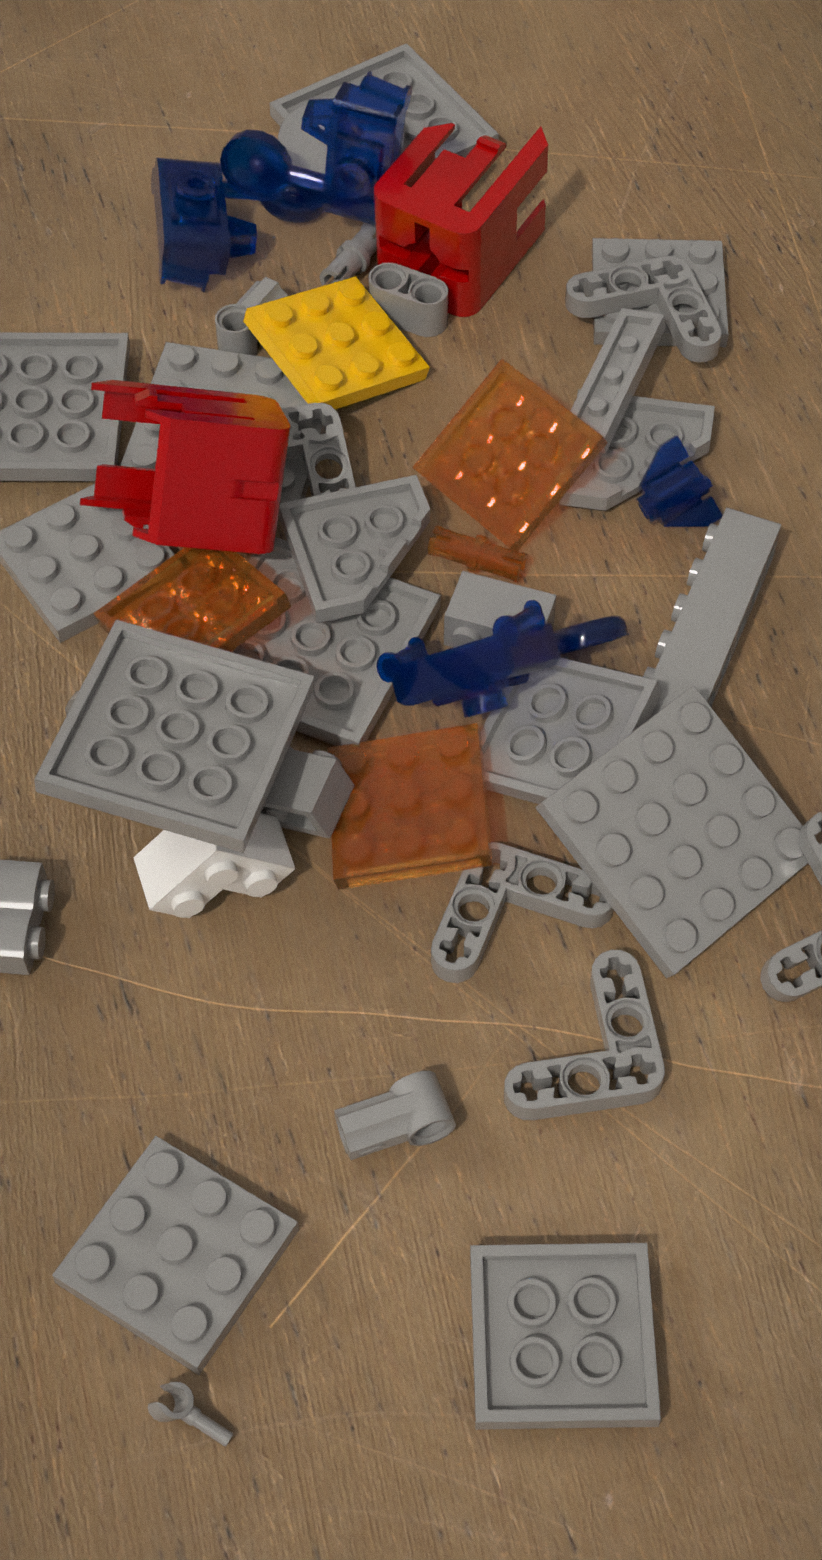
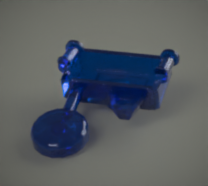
[220,71,412,226]
[151,157,330,292]
[376,600,629,718]

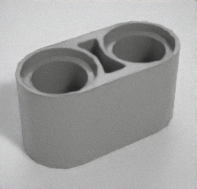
[369,263,448,337]

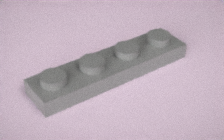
[560,308,666,454]

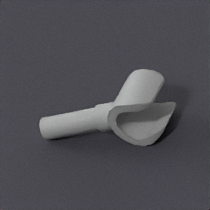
[148,1382,233,1447]

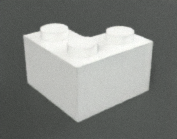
[133,813,295,918]

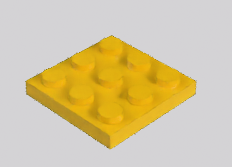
[243,276,430,410]

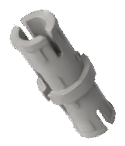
[319,221,377,285]

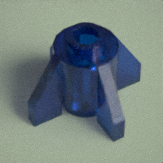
[636,435,723,527]

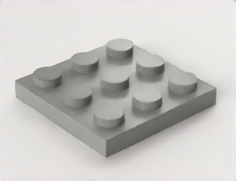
[591,238,728,347]
[0,484,185,643]
[459,649,663,804]
[52,1136,299,1375]
[470,1243,661,1430]

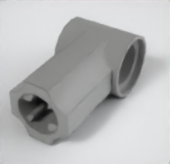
[215,277,288,356]
[334,1071,456,1161]

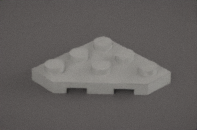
[559,389,715,511]
[279,475,430,623]

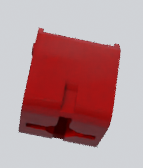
[374,123,548,317]
[80,380,291,554]

